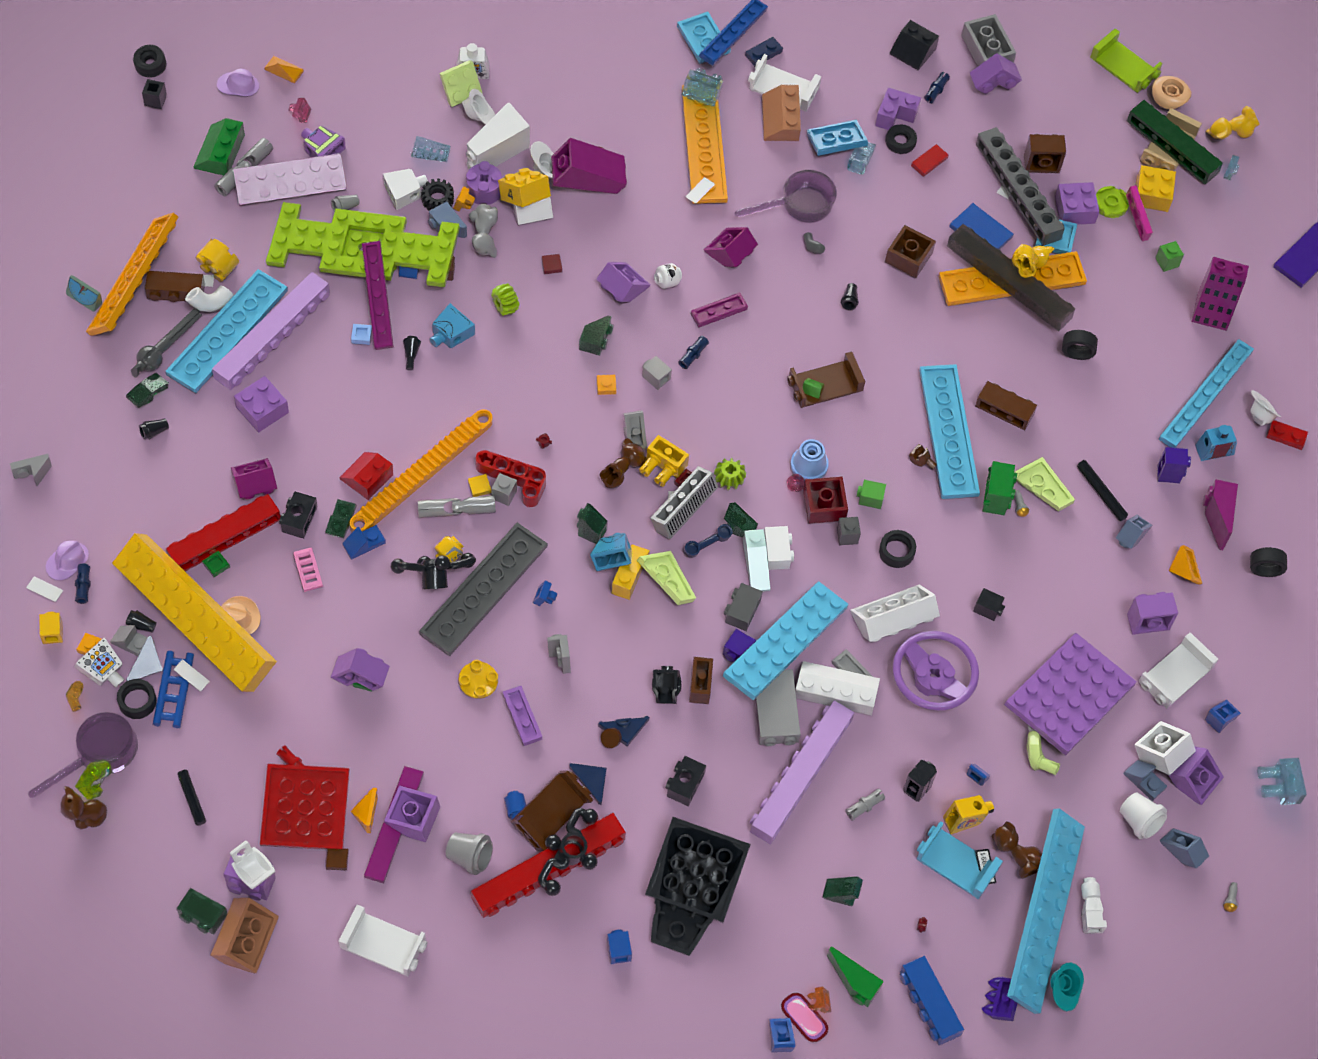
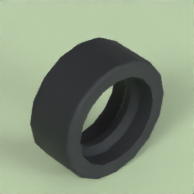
[1062,330,1098,360]
[879,530,917,568]
[1250,547,1287,577]
[117,679,157,719]

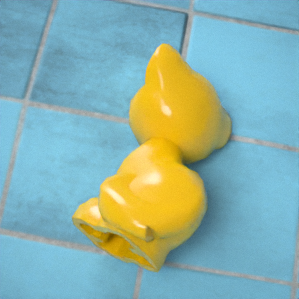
[1205,105,1260,140]
[1012,244,1055,278]

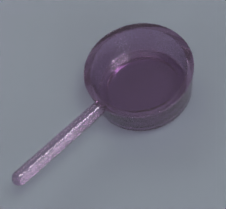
[735,170,837,222]
[28,712,138,798]

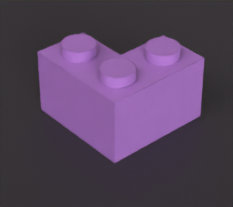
[970,53,1022,94]
[875,87,921,130]
[331,648,390,691]

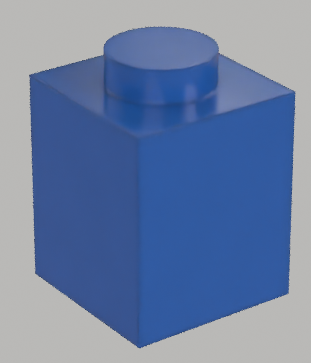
[607,930,632,964]

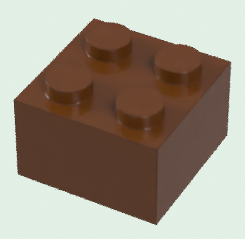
[1024,134,1066,173]
[885,225,936,278]

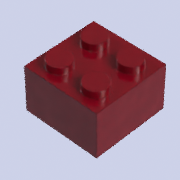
[803,476,848,524]

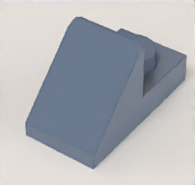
[1123,760,1167,801]

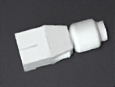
[1081,877,1107,934]

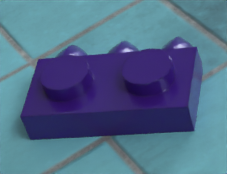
[982,977,1017,1021]

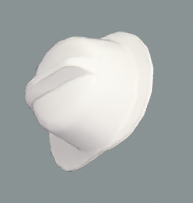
[462,89,496,125]
[530,141,553,180]
[1250,390,1281,426]

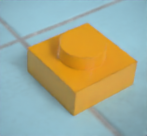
[597,375,616,395]
[77,633,102,655]

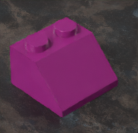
[704,227,758,267]
[231,458,278,499]

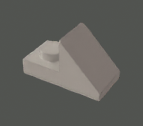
[623,410,647,449]
[10,454,52,486]
[110,625,155,656]

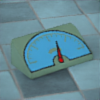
[66,275,103,312]

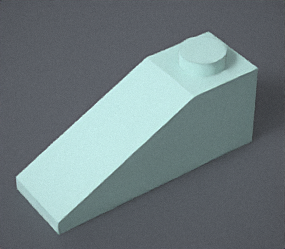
[743,529,770,592]

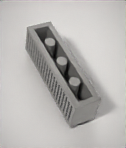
[651,466,718,539]

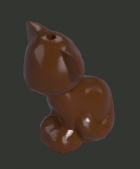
[600,438,647,488]
[60,786,107,829]
[992,821,1042,879]

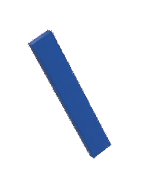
[699,0,768,66]

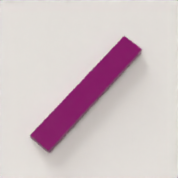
[362,241,394,350]
[364,766,424,884]

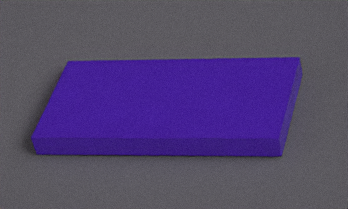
[1273,222,1318,288]

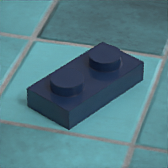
[745,37,783,66]

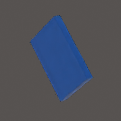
[949,203,1014,258]

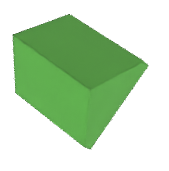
[803,378,824,399]

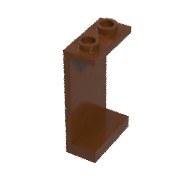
[787,351,865,408]
[511,770,593,851]

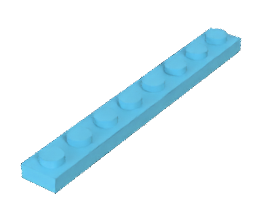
[1159,339,1254,448]

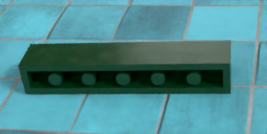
[1127,100,1223,185]

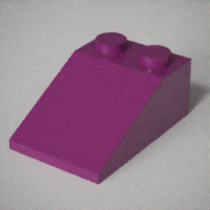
[1203,479,1238,550]

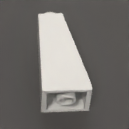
[466,103,530,169]

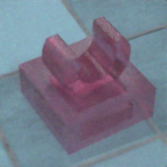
[288,98,311,123]

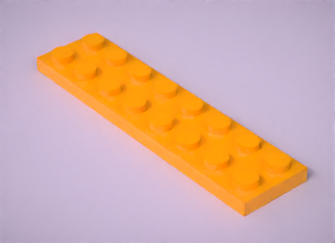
[682,84,728,204]
[86,212,178,336]
[938,251,1087,306]

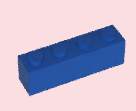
[900,956,964,1046]

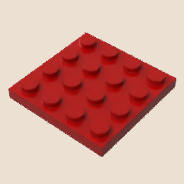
[260,764,350,850]

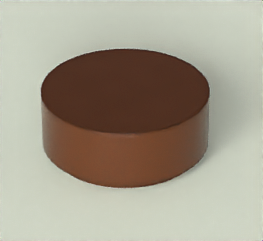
[601,728,622,748]

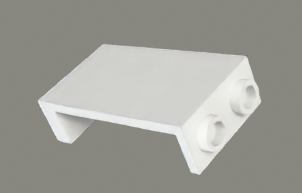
[748,54,822,112]
[1138,633,1218,709]
[339,905,428,977]

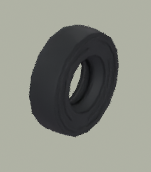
[885,124,917,154]

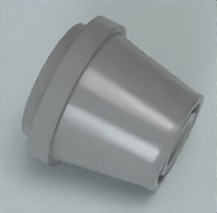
[446,832,493,875]

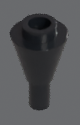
[403,336,421,371]

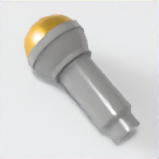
[1014,490,1029,517]
[1223,882,1238,912]

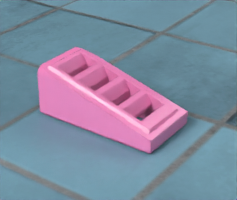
[293,548,323,592]

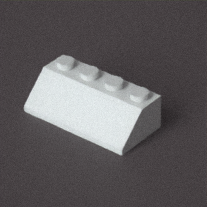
[850,584,940,642]
[796,661,880,716]

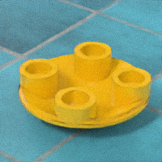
[458,660,498,698]

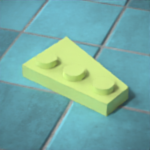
[1015,457,1075,512]
[637,551,696,605]

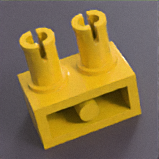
[639,435,689,487]

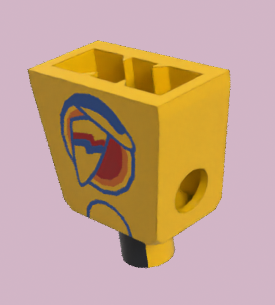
[943,795,994,834]

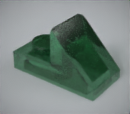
[724,502,758,538]
[822,876,863,906]

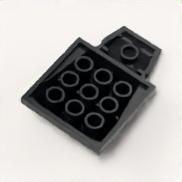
[645,817,751,956]

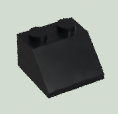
[890,20,939,70]

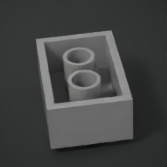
[961,14,1016,67]

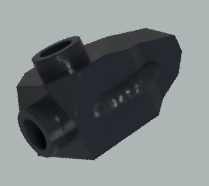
[652,666,682,704]

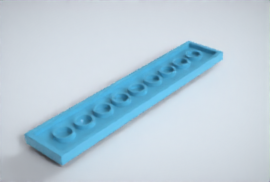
[1007,808,1085,1014]

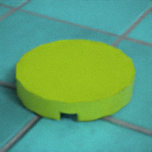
[1096,186,1129,218]

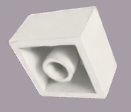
[1135,721,1196,775]

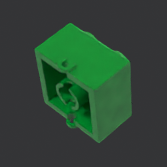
[982,461,1018,516]

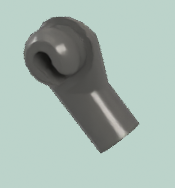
[803,232,825,254]

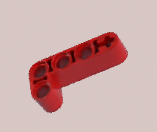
[475,450,546,507]

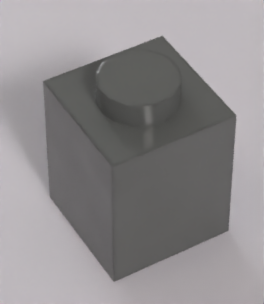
[837,517,861,546]

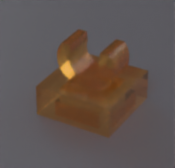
[807,986,831,1013]

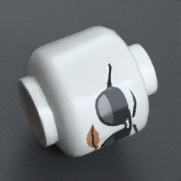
[654,263,682,289]

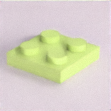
[439,60,483,107]

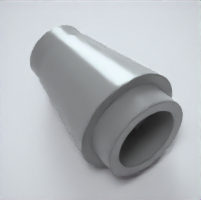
[331,194,360,212]

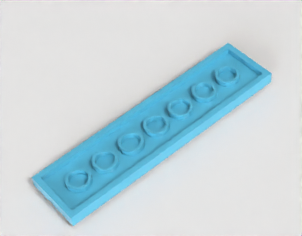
[165,269,288,393]
[919,364,980,499]
[723,581,849,700]

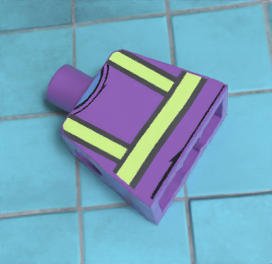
[301,126,346,158]

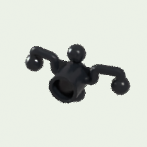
[390,553,476,589]
[538,808,598,896]

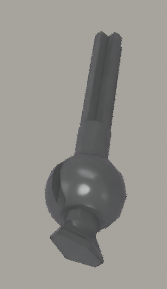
[131,309,202,378]

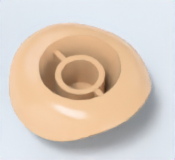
[1152,76,1192,109]
[221,596,261,634]

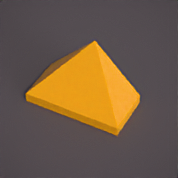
[264,56,304,84]
[1169,545,1202,585]
[351,787,378,833]

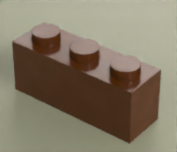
[145,271,205,302]
[975,381,1037,431]

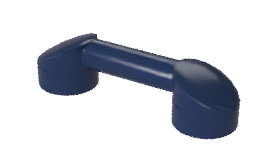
[684,524,733,558]

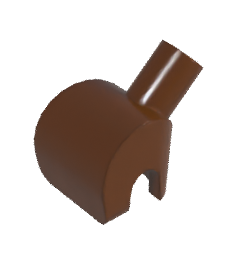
[909,444,937,470]

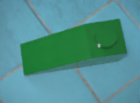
[827,946,884,1007]

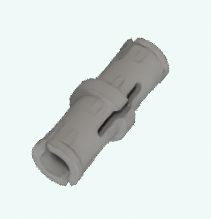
[845,788,885,821]

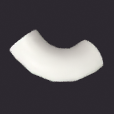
[185,286,234,312]

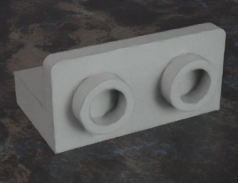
[547,634,571,674]

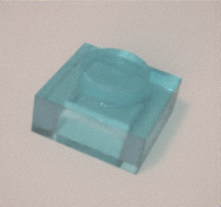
[1224,155,1240,180]

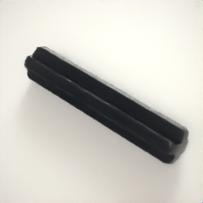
[177,769,206,826]

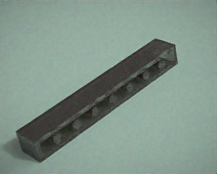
[947,224,1076,332]

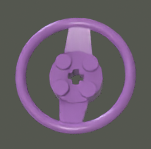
[893,631,979,711]

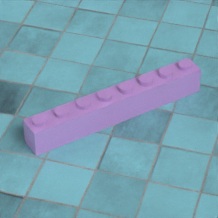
[212,272,330,391]
[750,700,855,845]

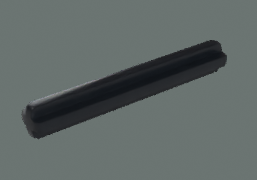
[1077,460,1128,521]

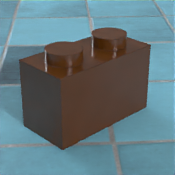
[689,657,713,704]

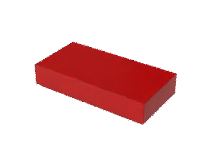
[911,144,949,177]

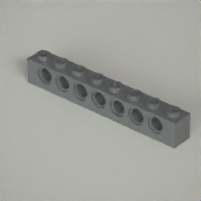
[976,127,1065,246]

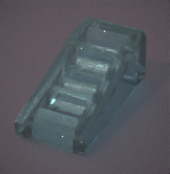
[411,136,451,162]
[847,142,876,175]

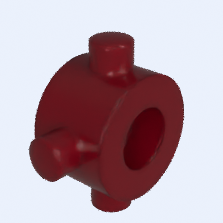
[536,433,552,449]
[917,917,928,933]

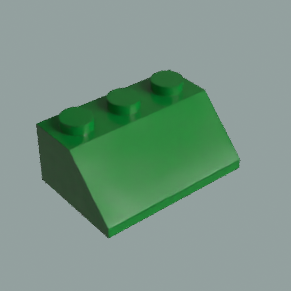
[193,118,245,176]

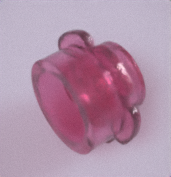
[786,474,805,492]

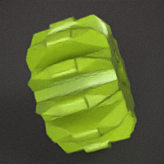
[491,283,520,316]
[714,457,746,490]

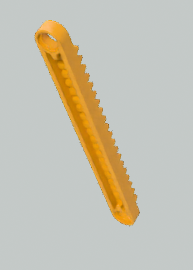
[350,409,493,532]

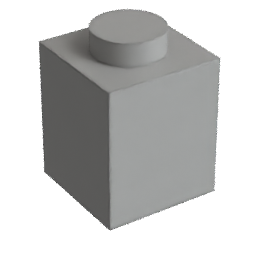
[642,356,672,390]
[491,473,517,506]

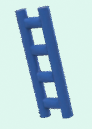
[153,651,194,728]

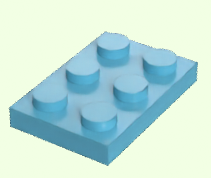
[677,11,731,64]

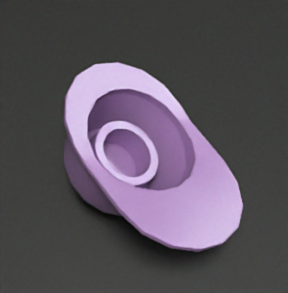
[217,69,259,97]
[46,540,89,580]

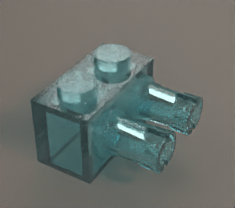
[682,68,723,107]
[1257,758,1307,805]

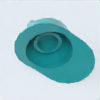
[1050,962,1084,1011]

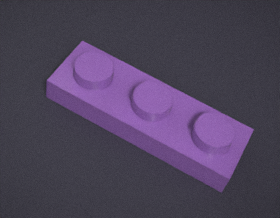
[503,685,543,746]

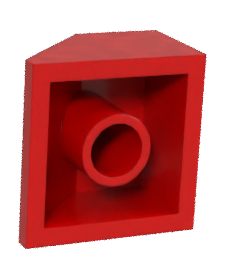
[339,452,393,500]

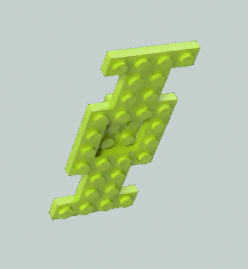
[266,202,460,287]

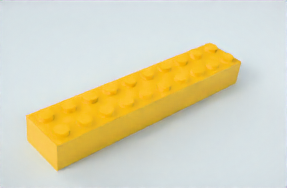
[112,533,277,692]

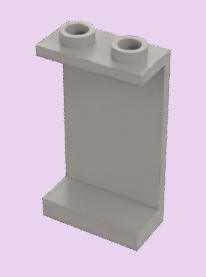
[756,669,801,746]

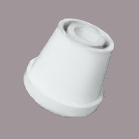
[1120,792,1167,839]

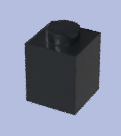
[142,79,167,109]
[973,588,1005,621]

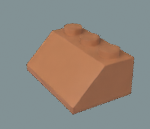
[762,85,801,141]
[210,897,279,974]

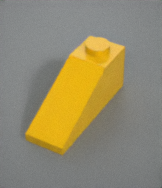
[612,544,650,600]

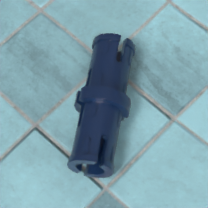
[924,72,950,103]
[678,336,709,369]
[75,563,91,604]

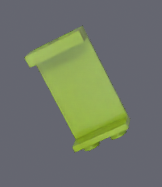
[1090,28,1163,93]

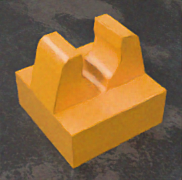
[453,186,475,211]

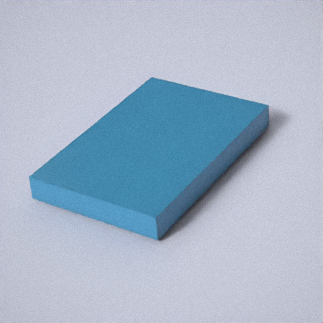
[807,120,868,156]

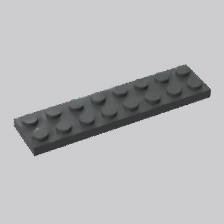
[419,522,548,656]

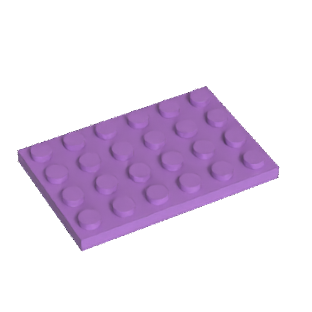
[1004,633,1137,756]

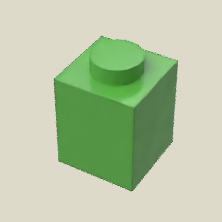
[1156,241,1184,272]
[856,479,886,509]

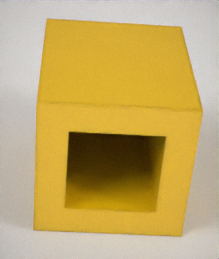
[39,612,63,644]

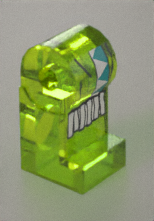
[75,759,111,800]

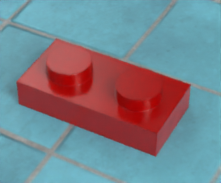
[1266,420,1308,450]

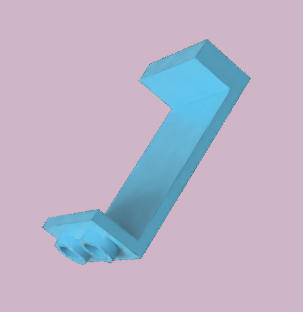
[916,821,1003,900]

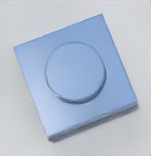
[351,324,372,345]

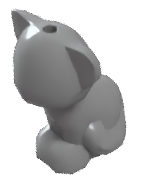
[469,204,498,258]

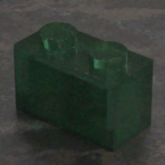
[176,888,228,935]

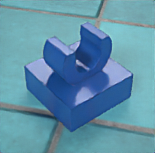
[533,580,557,606]

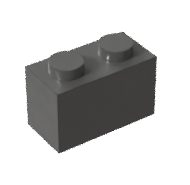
[724,583,763,632]

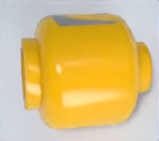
[435,536,464,562]

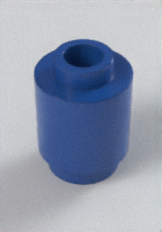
[504,791,526,820]

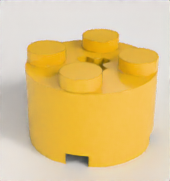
[195,239,239,282]

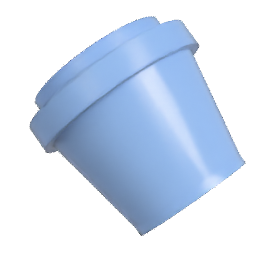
[791,439,829,481]

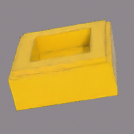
[468,474,491,497]

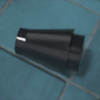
[841,283,859,310]
[139,418,169,440]
[125,610,157,633]

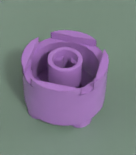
[466,161,502,205]

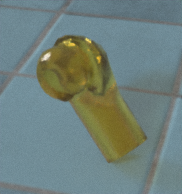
[66,681,84,712]

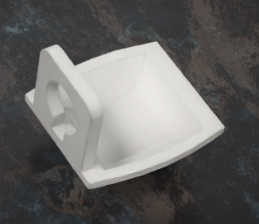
[230,841,276,889]

